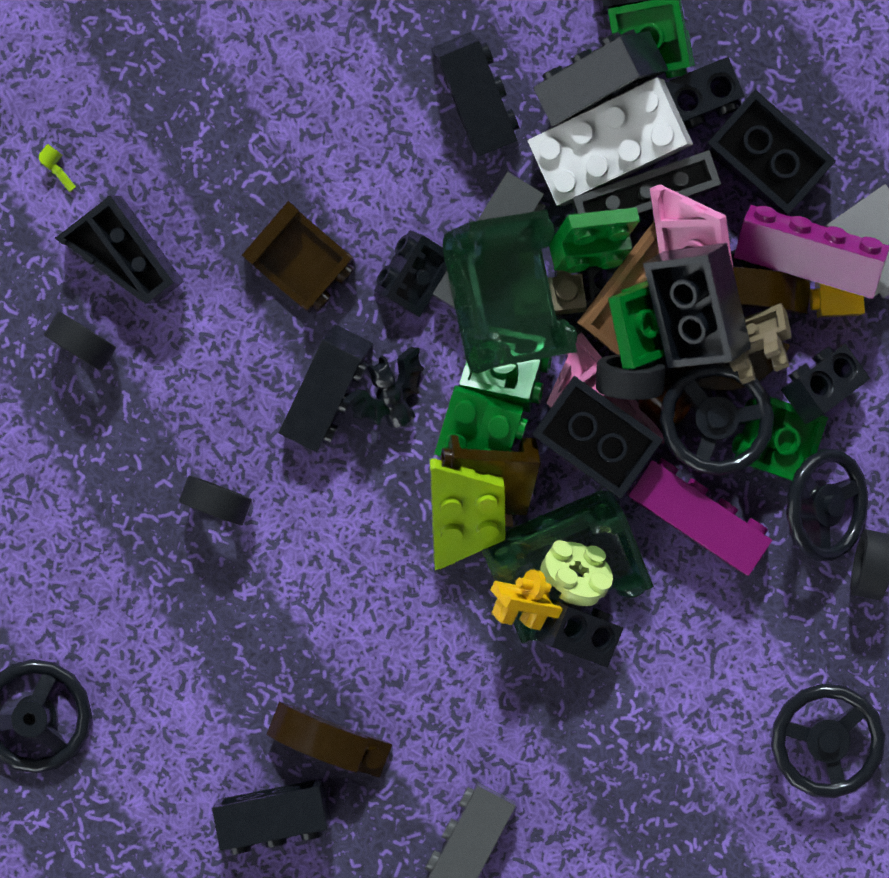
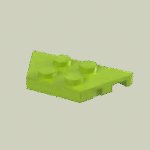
[429,459,505,570]

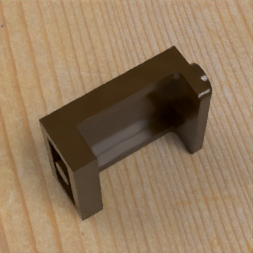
[242,201,355,313]
[440,435,540,515]

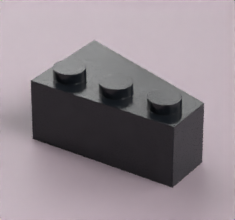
[431,32,519,157]
[54,195,184,304]
[278,324,373,453]

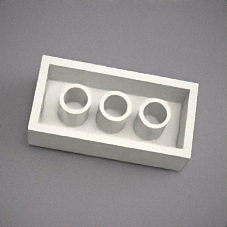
[527,77,693,206]

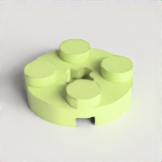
[540,540,613,606]

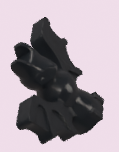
[343,347,424,428]

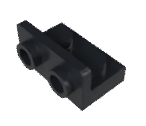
[374,230,456,317]

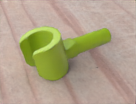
[39,144,76,192]

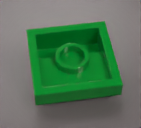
[608,0,695,79]
[548,207,640,273]
[608,281,665,369]
[459,324,553,413]
[434,385,528,456]
[732,397,828,481]

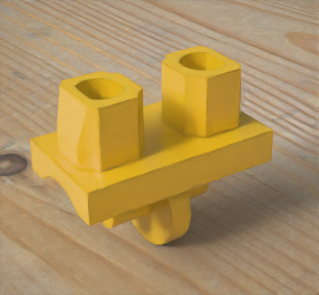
[490,570,563,630]

